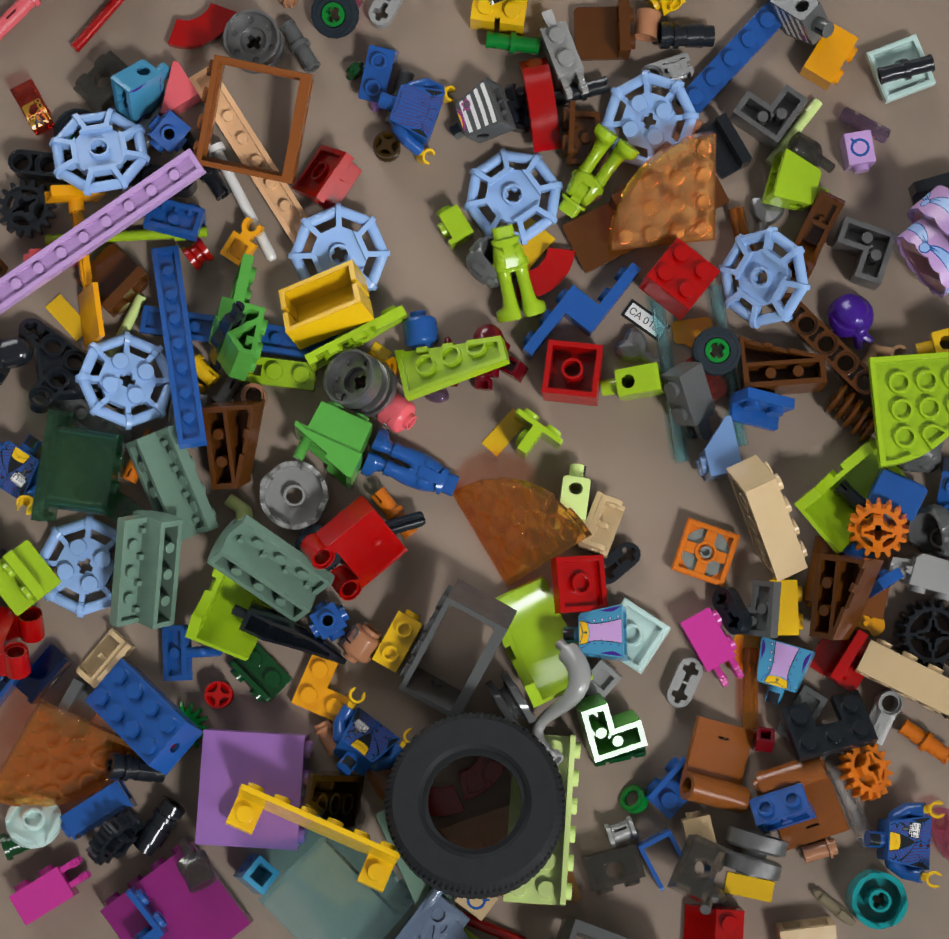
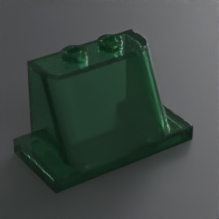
[31,409,125,522]

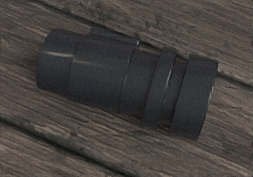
[658,22,715,49]
[105,752,166,783]
[133,795,186,856]

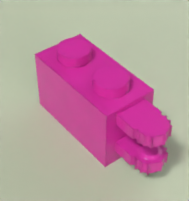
[678,607,744,688]
[9,855,92,925]

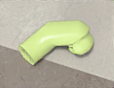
[224,494,253,521]

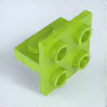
[514,408,563,460]
[0,540,61,616]

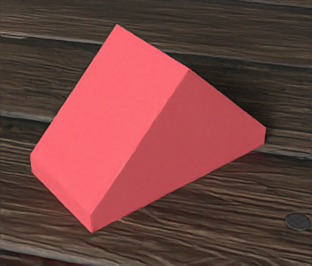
[160,61,201,116]

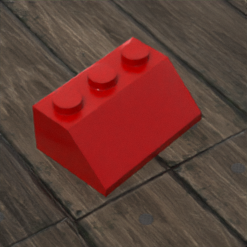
[683,904,745,939]

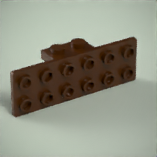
[562,155,729,273]

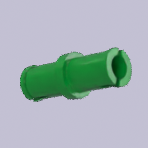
[485,31,540,55]

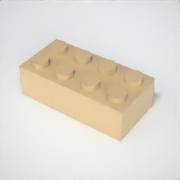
[726,455,808,582]

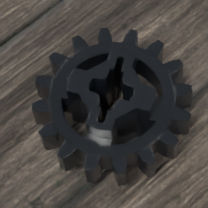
[0,179,57,239]
[86,811,143,865]

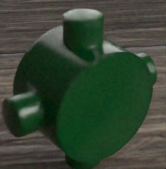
[346,61,364,81]

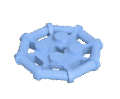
[600,70,699,172]
[49,108,151,196]
[463,148,563,245]
[288,203,391,291]
[718,226,811,329]
[75,331,172,430]
[40,514,117,618]

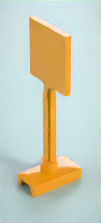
[44,185,105,348]

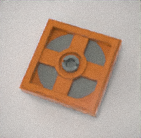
[670,517,740,587]

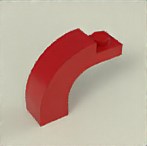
[519,58,561,153]

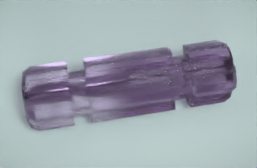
[839,107,891,143]

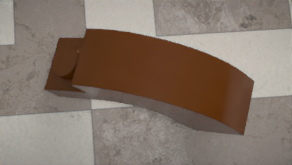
[788,189,845,282]

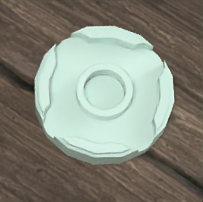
[5,793,62,849]

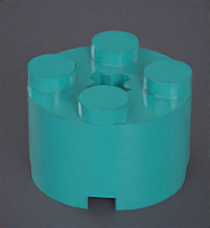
[846,869,908,929]

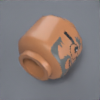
[341,622,382,664]

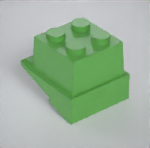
[293,401,372,490]

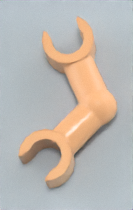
[861,343,907,379]

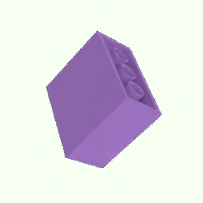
[195,728,314,850]

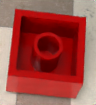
[638,237,720,321]
[542,339,604,406]

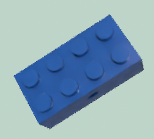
[85,658,203,775]

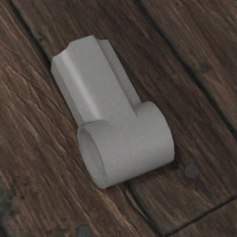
[868,689,903,746]

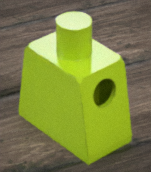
[762,148,830,211]
[600,362,665,401]

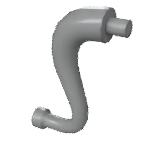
[532,639,591,766]

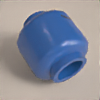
[402,310,439,350]

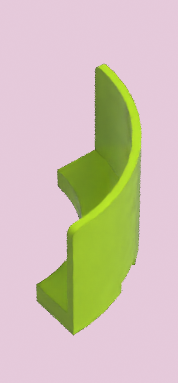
[794,436,908,554]
[185,568,272,661]
[495,576,593,708]

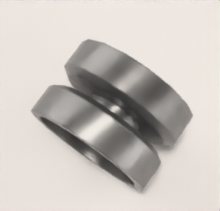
[719,825,789,881]

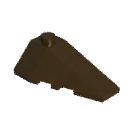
[304,771,365,832]

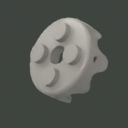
[260,461,329,530]

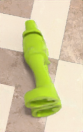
[558,123,640,219]
[491,224,547,323]

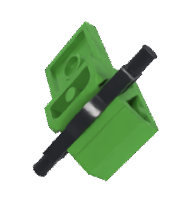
[209,253,268,381]

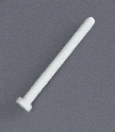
[209,142,277,262]

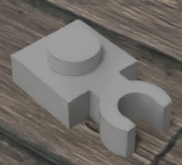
[586,658,623,698]

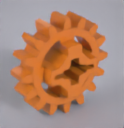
[848,497,909,558]
[837,743,893,801]

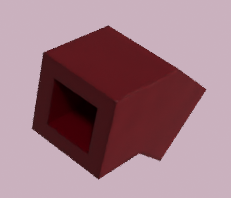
[752,727,775,753]

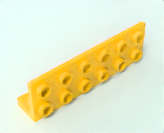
[225,782,401,893]

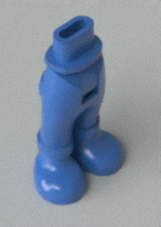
[360,427,460,496]

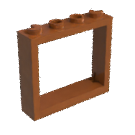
[193,55,315,184]

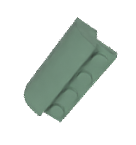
[125,424,219,541]
[109,510,183,629]
[206,514,335,622]

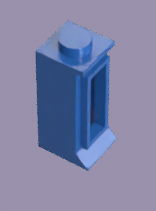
[60,780,138,841]

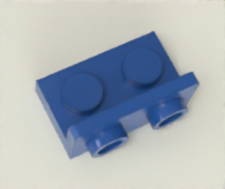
[143,198,206,242]
[729,387,795,431]
[645,755,687,819]
[749,783,817,834]

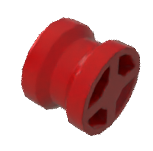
[181,237,214,271]
[204,681,234,709]

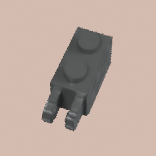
[660,361,715,440]

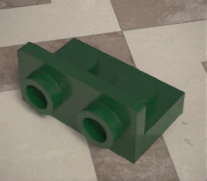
[229,642,293,703]

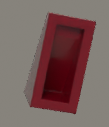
[499,355,529,383]

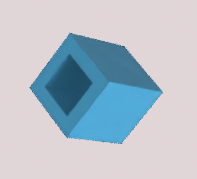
[233,853,280,895]

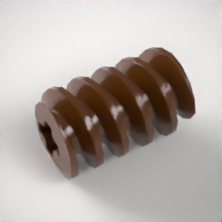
[824,383,875,444]

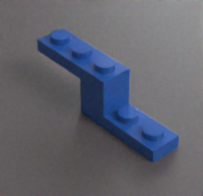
[522,262,641,359]

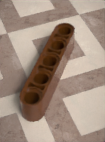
[774,293,871,397]

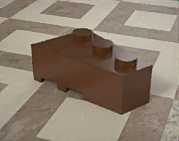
[737,336,827,395]
[202,399,265,490]
[809,553,884,640]

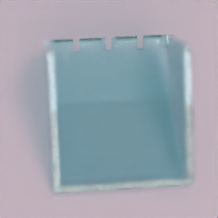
[259,836,414,939]

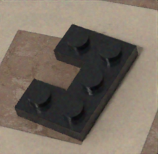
[779,689,878,762]

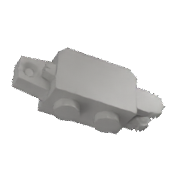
[539,9,589,100]
[886,552,949,601]

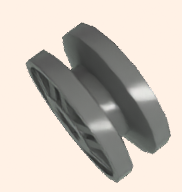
[485,671,536,724]

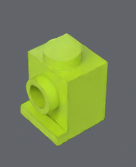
[436,204,474,250]

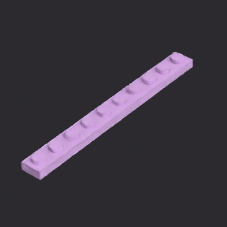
[0,148,207,315]

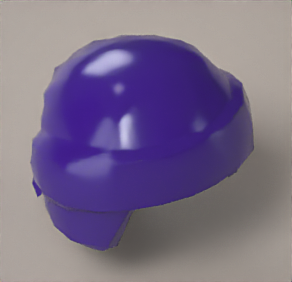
[827,294,874,350]

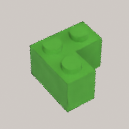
[575,693,648,763]

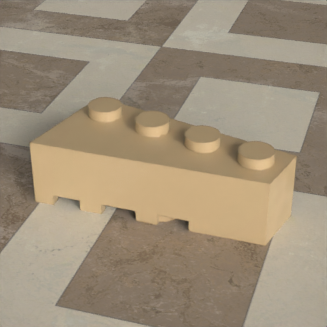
[855,638,949,721]

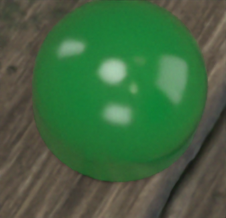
[619,785,649,814]

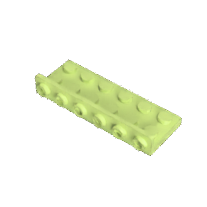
[503,734,581,907]

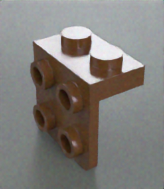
[574,0,636,61]
[561,100,600,167]
[76,244,151,318]

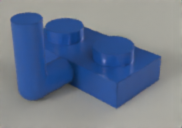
[162,625,222,681]

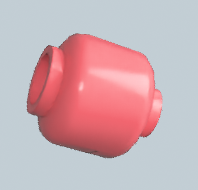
[376,393,417,433]

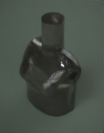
[787,132,835,173]
[176,837,217,893]

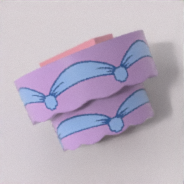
[895,186,949,298]

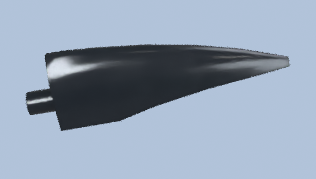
[231,599,347,665]

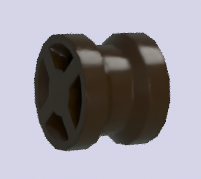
[373,131,401,162]

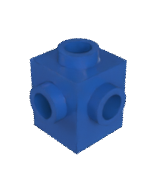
[147,109,191,153]
[308,600,350,642]

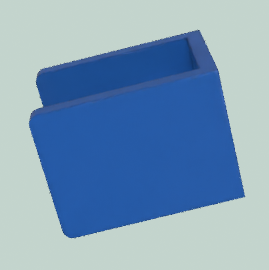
[866,468,928,521]
[635,828,693,891]

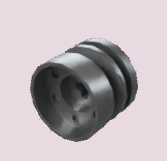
[223,9,285,74]
[323,349,397,416]

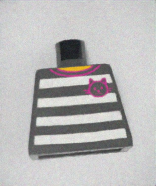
[770,0,834,45]
[450,78,516,143]

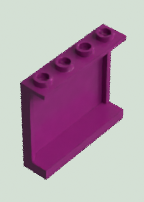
[100,840,254,939]

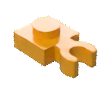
[220,217,265,266]

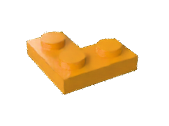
[291,655,349,721]

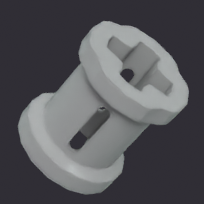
[604,815,638,849]

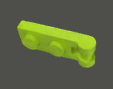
[238,357,317,392]

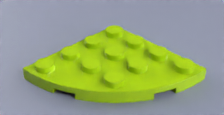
[867,352,949,468]

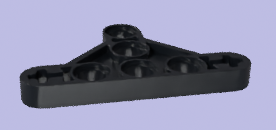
[18,318,128,414]

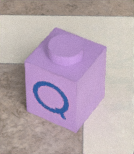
[839,130,876,174]

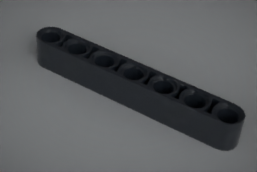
[8,149,197,198]

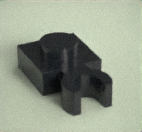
[505,83,529,134]

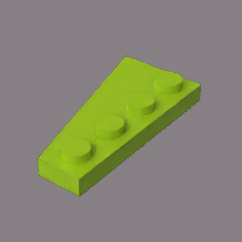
[304,305,408,373]
[394,336,510,401]

